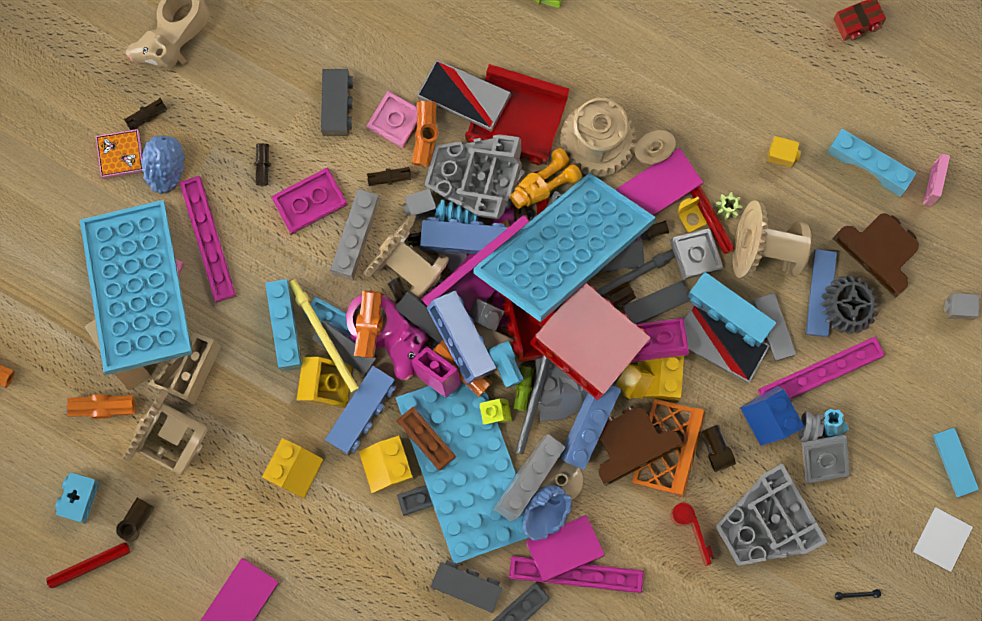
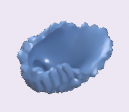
[141,135,185,194]
[523,485,572,541]

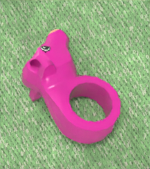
[346,294,428,381]

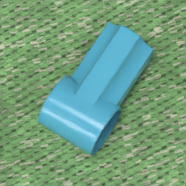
[487,341,524,388]
[822,409,849,438]

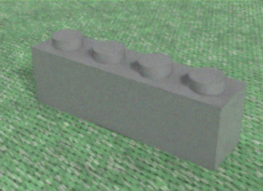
[330,189,380,281]
[493,434,565,522]

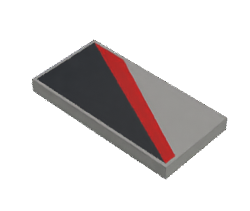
[417,59,511,132]
[684,305,770,384]

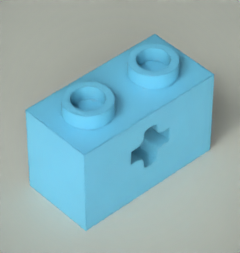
[55,472,100,524]

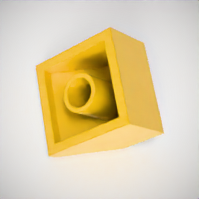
[638,356,684,401]
[297,357,352,408]
[359,436,414,493]
[262,438,324,499]

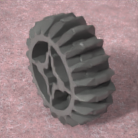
[820,275,879,334]

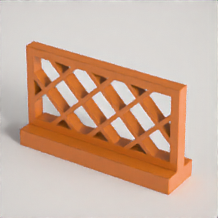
[632,399,706,498]

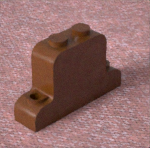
[832,213,919,298]
[599,406,684,486]

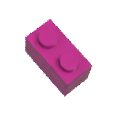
[411,347,461,398]

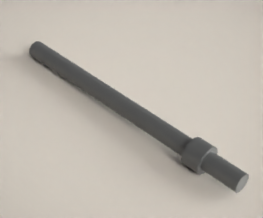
[596,249,675,295]
[515,355,550,454]

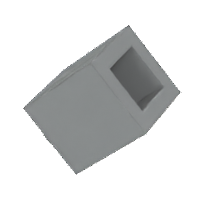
[403,189,436,220]
[944,293,979,320]
[469,298,505,331]

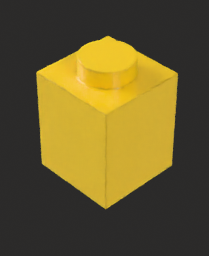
[766,136,801,168]
[616,363,655,399]

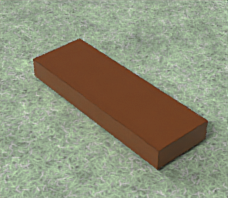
[396,407,456,471]

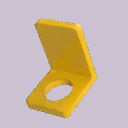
[677,197,707,233]

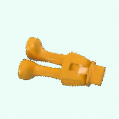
[509,148,582,209]

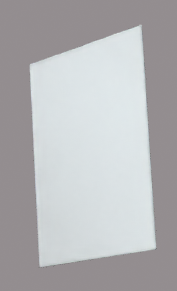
[913,507,973,572]

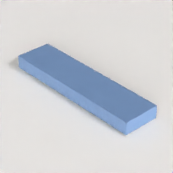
[805,249,837,337]

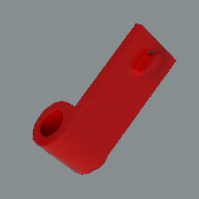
[670,503,714,566]

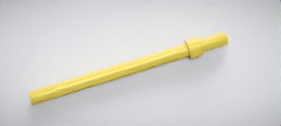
[289,279,359,393]

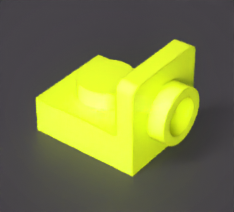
[480,399,512,425]

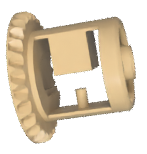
[560,98,637,177]
[732,200,812,278]
[363,213,449,298]
[123,389,208,475]

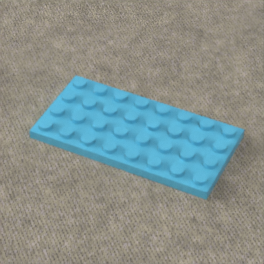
[474,173,655,322]
[80,200,193,375]
[396,382,529,564]

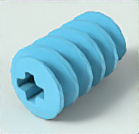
[435,199,480,224]

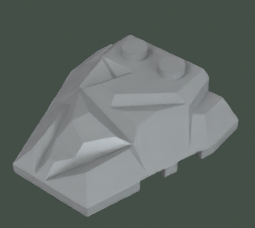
[424,135,522,219]
[535,358,623,422]
[716,464,827,566]

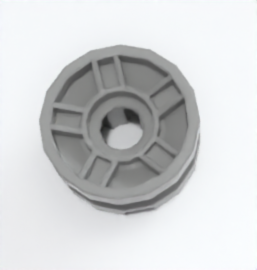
[798,411,824,442]

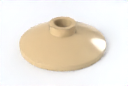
[634,130,676,164]
[540,459,583,500]

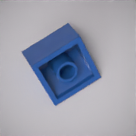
[739,386,804,446]

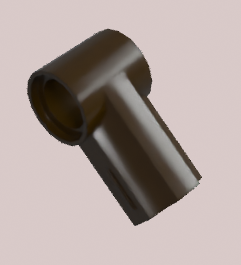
[601,282,636,309]
[700,425,736,472]
[116,497,154,542]

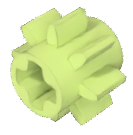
[715,192,743,220]

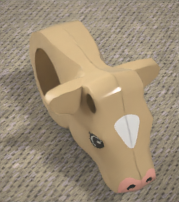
[126,0,209,68]

